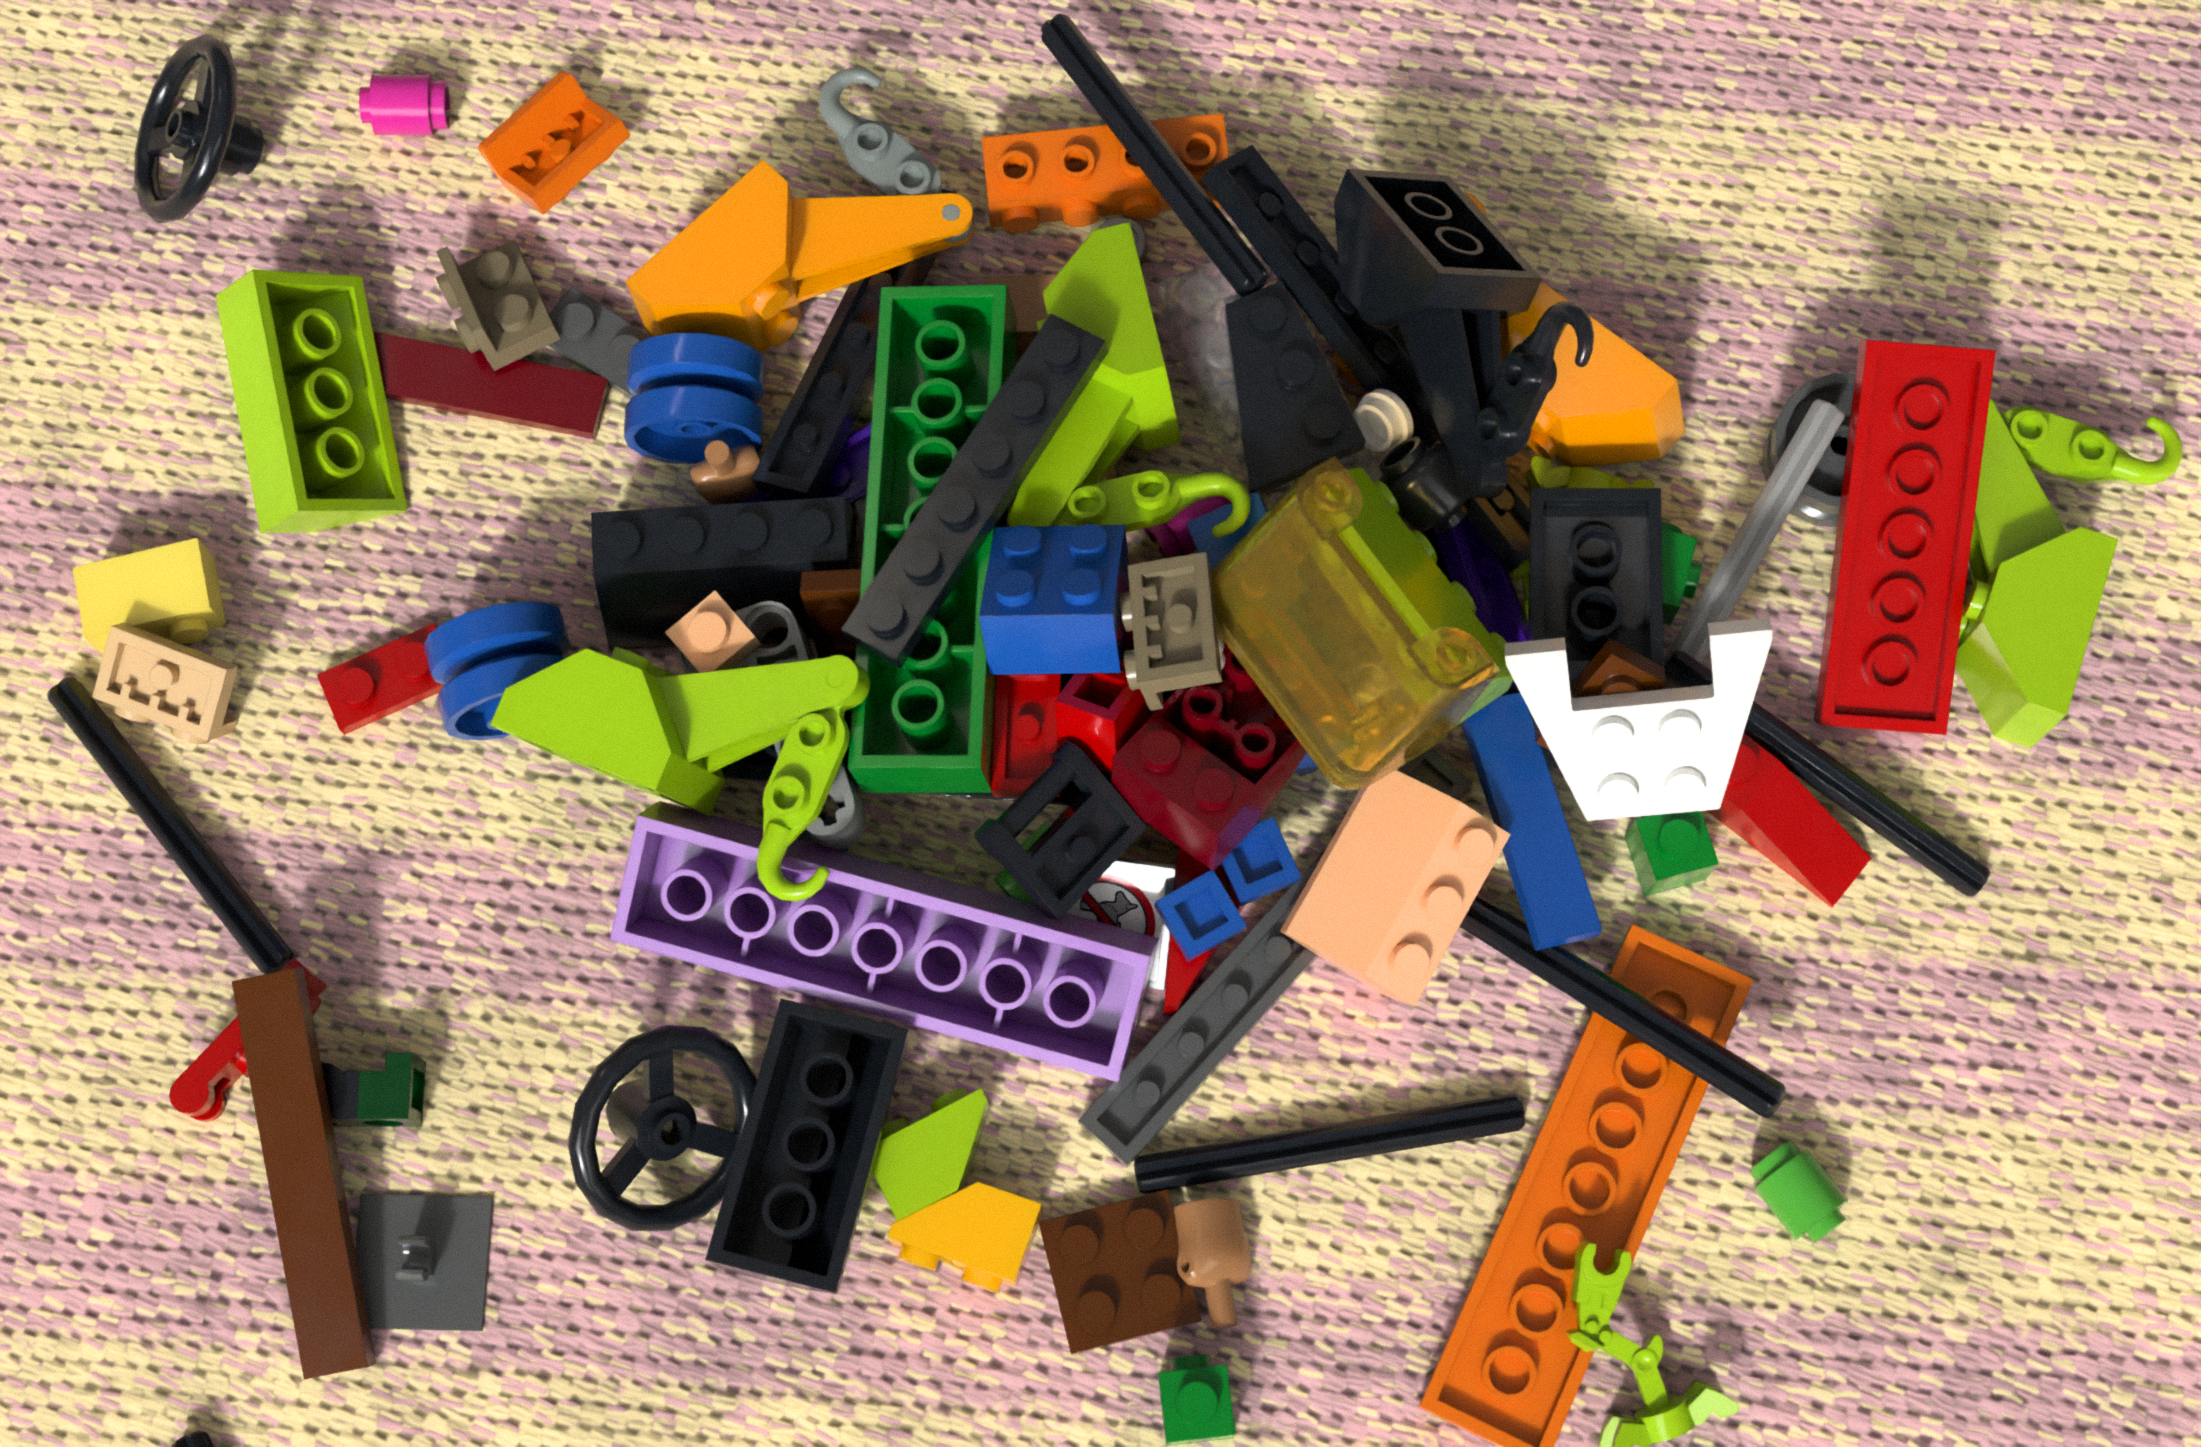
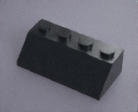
[591,496,858,650]
[705,999,910,1295]

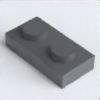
[548,286,651,399]

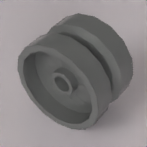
[1762,373,1856,527]

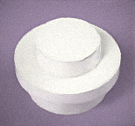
[1353,389,1414,452]

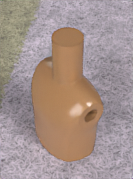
[689,440,761,505]
[1174,1198,1252,1329]

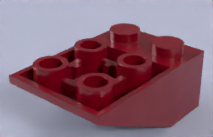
[1111,626,1342,872]

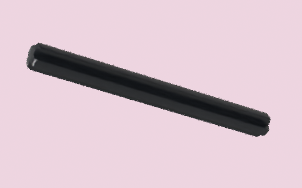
[1041,13,1268,297]
[1664,650,1991,897]
[47,677,294,974]
[1459,894,1786,1118]
[1134,1093,1525,1193]

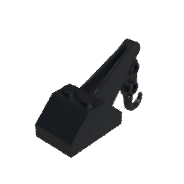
[1334,169,1594,498]

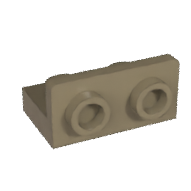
[436,239,561,371]
[1119,552,1223,711]

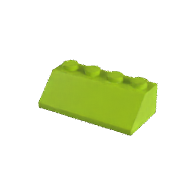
[216,269,408,533]
[1292,467,1514,733]

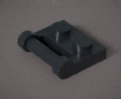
[974,740,1147,920]

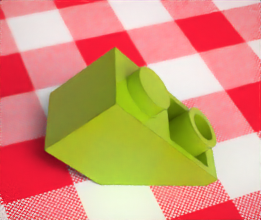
[872,1087,990,1221]

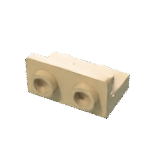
[92,622,238,744]

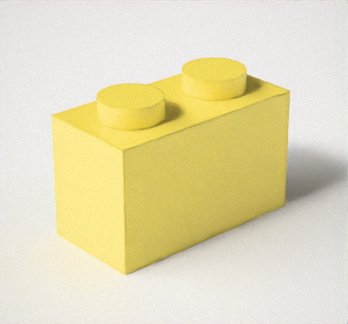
[72,538,226,654]

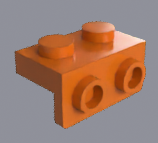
[478,70,631,215]

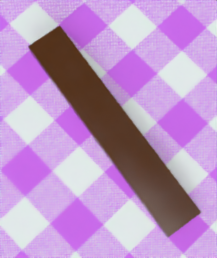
[232,967,376,1380]

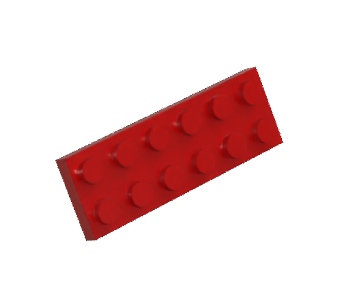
[1814,339,1996,735]

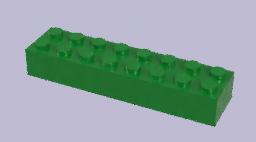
[848,285,1017,793]

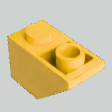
[887,1182,1043,1293]

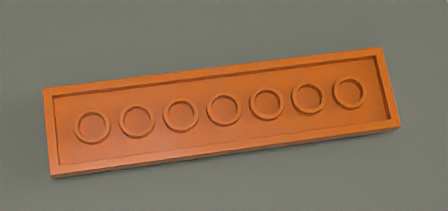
[1417,924,1754,1447]

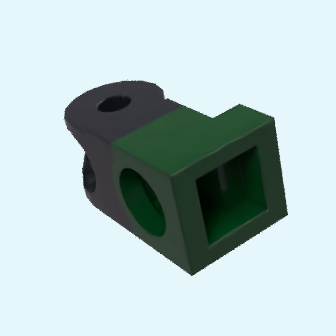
[321,1053,426,1127]

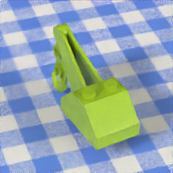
[1008,222,1251,538]
[1955,398,2183,749]
[490,647,870,902]

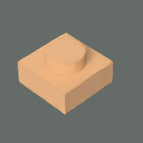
[665,591,760,673]

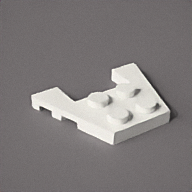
[1504,617,1773,821]

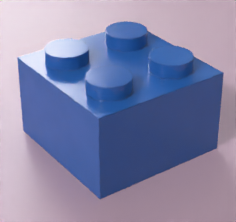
[979,524,1130,675]

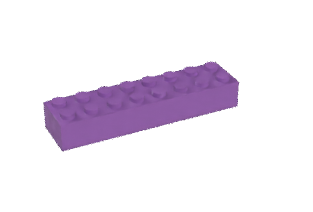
[610,801,1159,1082]

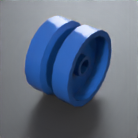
[624,333,766,464]
[423,601,571,740]

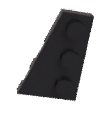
[1224,280,1366,495]

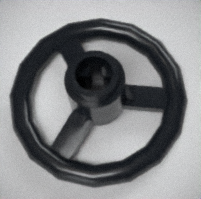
[134,34,264,223]
[567,1025,757,1231]

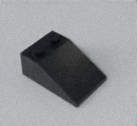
[1528,488,1664,685]

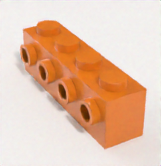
[981,113,1229,233]

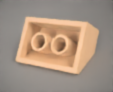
[1280,762,1511,1006]

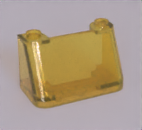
[1212,456,1500,790]

